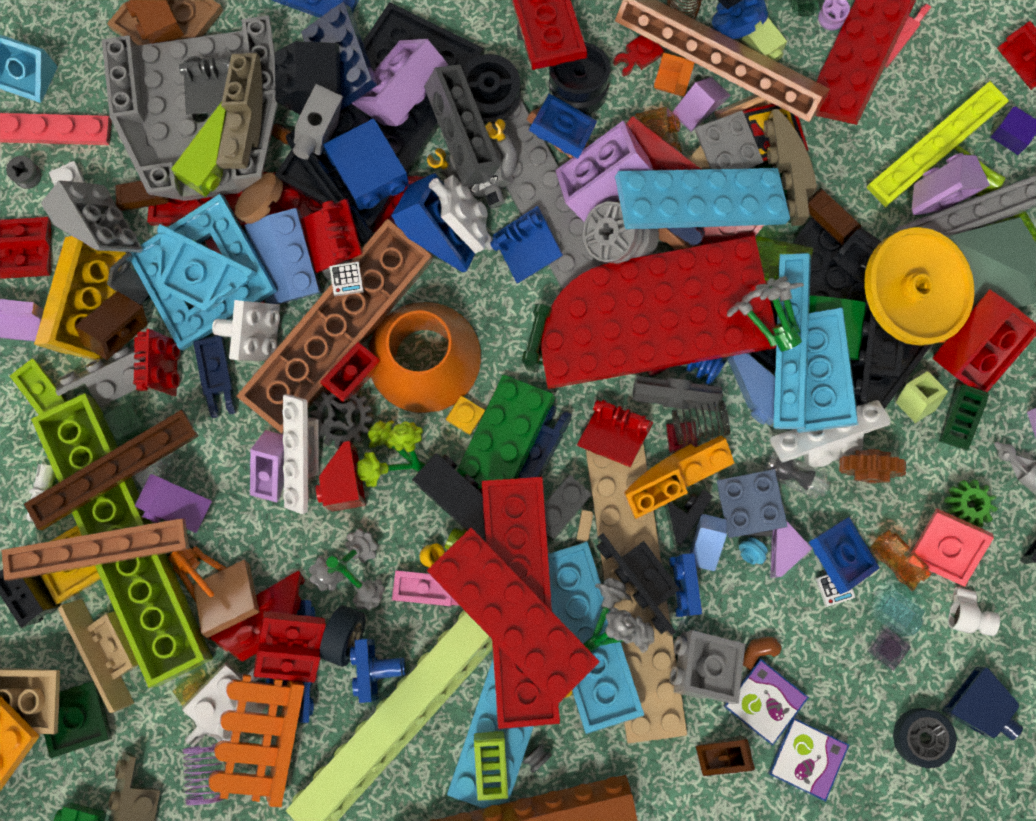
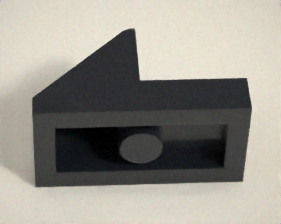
[664,489,713,547]

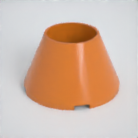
[368,302,481,413]

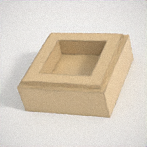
[576,510,593,543]

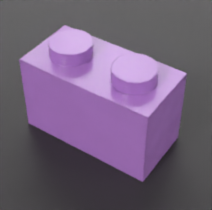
[135,474,212,533]

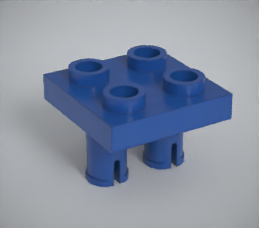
[350,639,406,703]

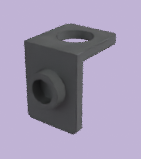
[107,252,150,305]

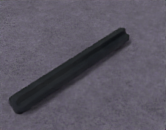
[286,130,373,244]

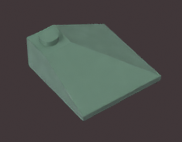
[946,217,1036,311]

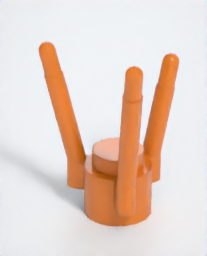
[168,546,226,602]

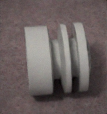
[582,201,659,264]

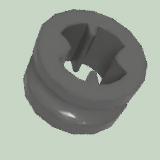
[522,743,552,773]

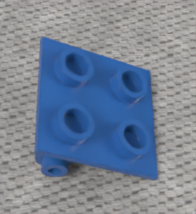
[490,206,563,284]

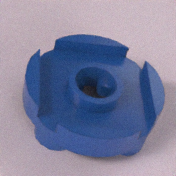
[712,0,768,39]

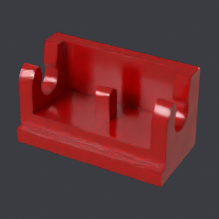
[997,21,1036,90]

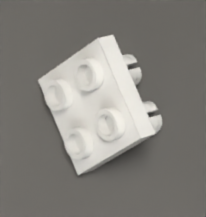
[212,300,280,361]

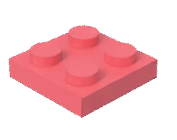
[909,508,994,587]

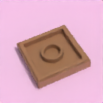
[193,559,260,638]

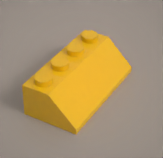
[34,236,126,360]

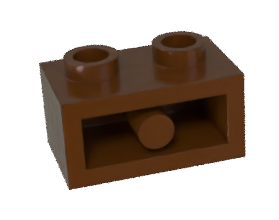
[75,291,148,360]

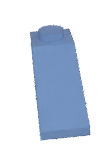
[727,353,775,426]

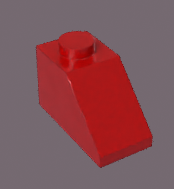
[320,342,380,402]

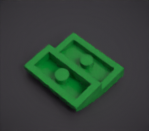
[809,296,866,360]

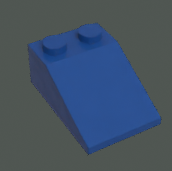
[391,173,475,273]

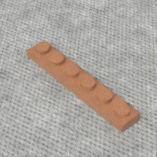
[1,519,189,581]

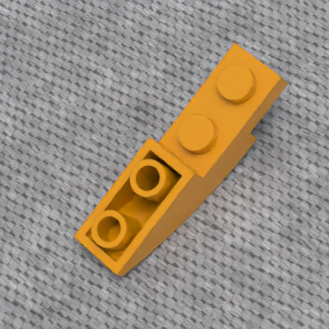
[624,435,735,519]

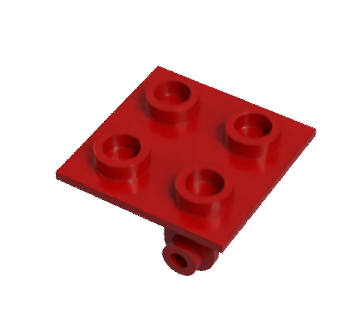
[300,199,363,273]
[133,328,181,396]
[577,399,653,468]

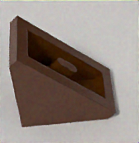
[696,735,755,776]

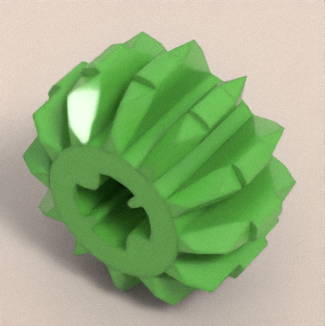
[944,480,998,528]

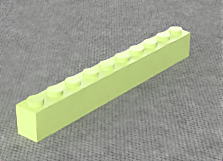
[286,610,492,821]

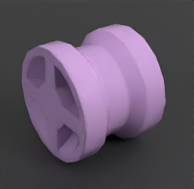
[818,0,850,31]

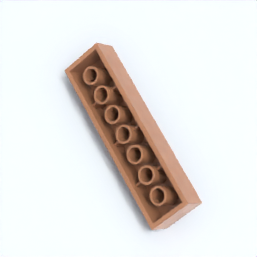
[236,219,432,434]

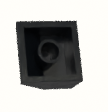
[275,41,341,115]

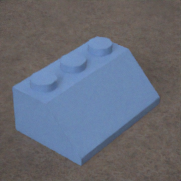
[244,208,322,304]

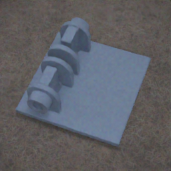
[716,469,788,538]

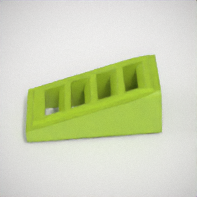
[474,731,508,801]

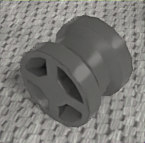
[6,156,42,189]

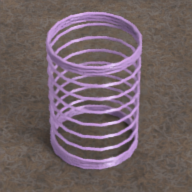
[183,744,224,805]

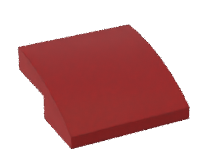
[0,217,51,279]
[253,611,326,683]

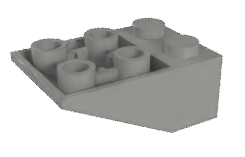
[41,180,143,253]

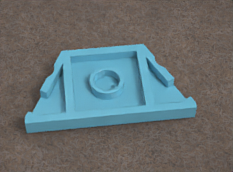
[156,224,257,312]

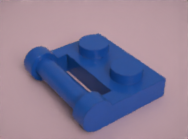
[669,553,702,617]

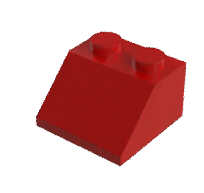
[315,441,366,512]

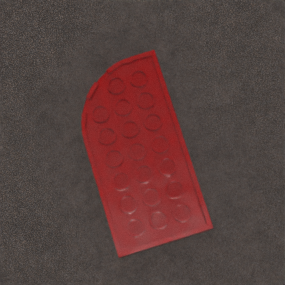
[541,236,776,389]

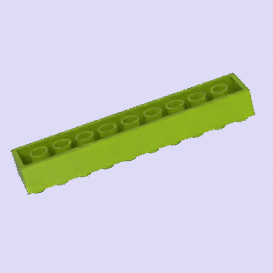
[31,393,213,688]

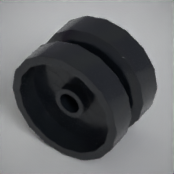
[549,42,610,115]

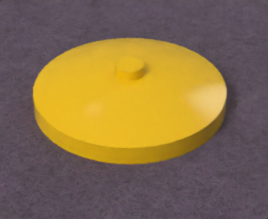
[865,227,974,346]

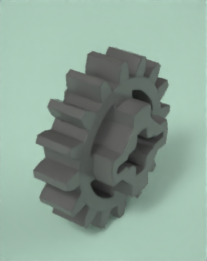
[310,391,374,449]

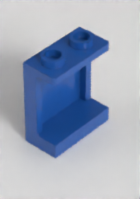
[323,118,409,211]

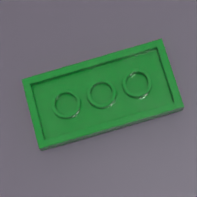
[457,374,556,491]

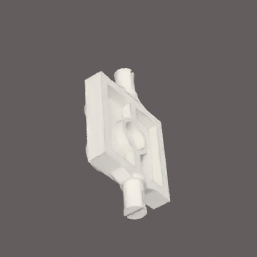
[429,175,493,254]
[182,662,269,748]

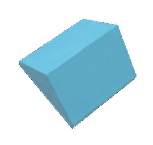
[0,35,58,103]

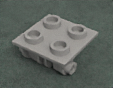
[694,110,763,169]

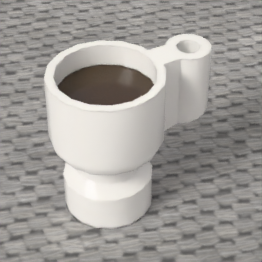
[948,587,1000,636]

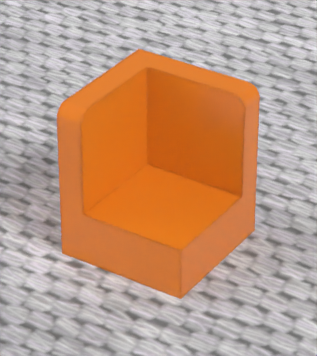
[654,53,695,97]

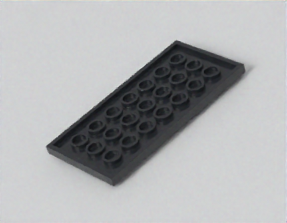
[275,2,484,231]

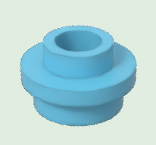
[739,537,768,565]

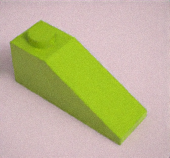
[171,102,227,197]

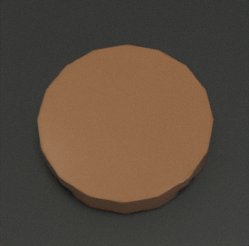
[235,173,283,224]

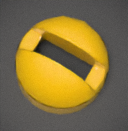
[419,543,445,568]

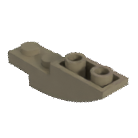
[216,53,263,169]
[764,109,817,226]

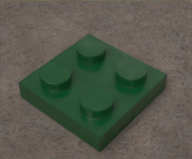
[44,681,112,758]

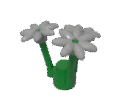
[727,276,804,352]

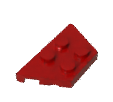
[199,570,305,662]

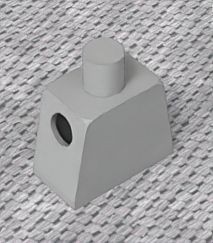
[293,84,343,159]

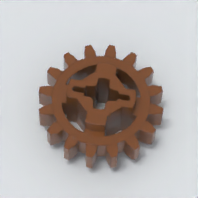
[839,449,906,484]

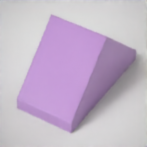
[672,77,731,132]
[770,520,812,578]

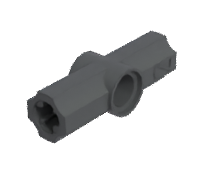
[632,376,723,412]

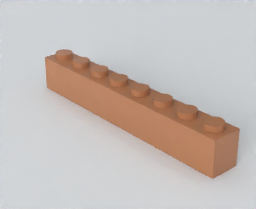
[615,0,830,122]

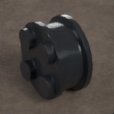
[462,54,520,124]

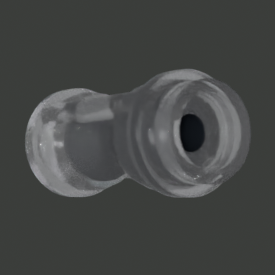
[763,451,831,500]

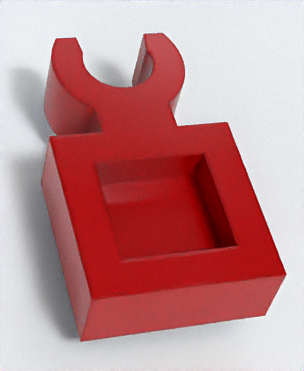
[613,35,664,76]

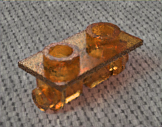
[870,529,932,592]

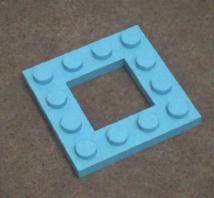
[130,194,277,351]

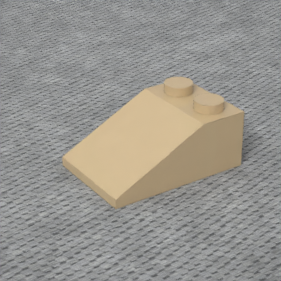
[0,668,60,734]

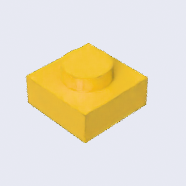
[446,396,485,436]

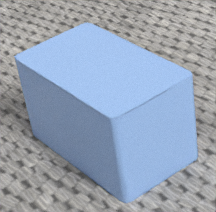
[690,514,727,571]

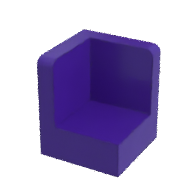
[990,107,1036,155]

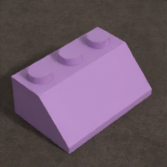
[352,39,448,126]
[555,120,653,222]

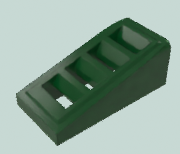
[939,384,989,451]

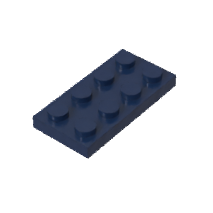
[301,1,378,111]

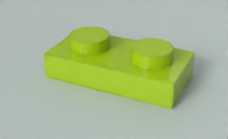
[9,358,67,415]

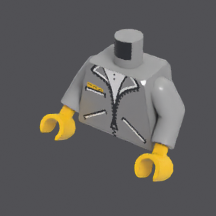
[427,119,517,208]

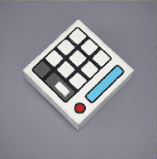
[329,262,364,296]
[816,575,855,607]

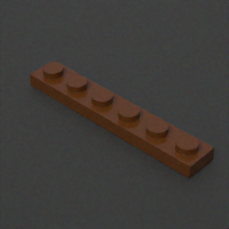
[24,409,199,530]

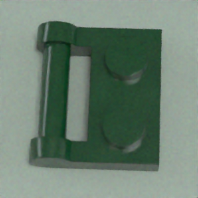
[522,304,552,373]

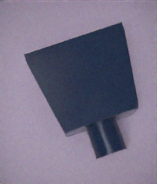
[942,666,1023,741]

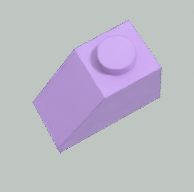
[250,430,284,502]

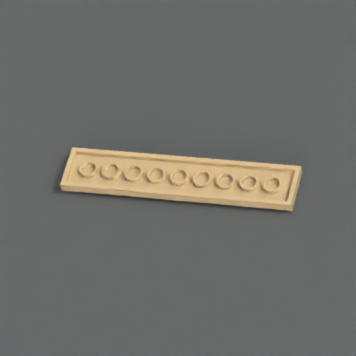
[585,444,687,743]

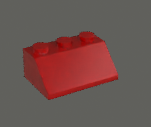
[932,290,1036,392]

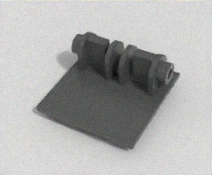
[179,56,231,115]

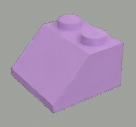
[912,153,990,215]

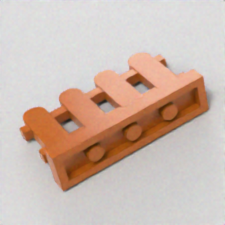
[208,674,304,807]

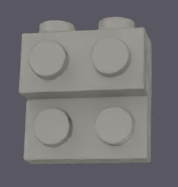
[670,630,745,704]

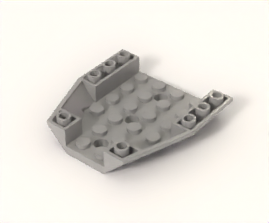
[102,15,278,201]

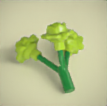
[356,420,426,487]

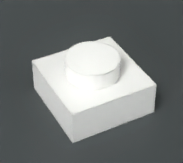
[49,161,86,186]

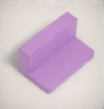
[0,299,44,342]

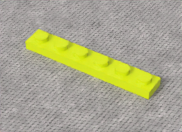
[866,81,1009,208]

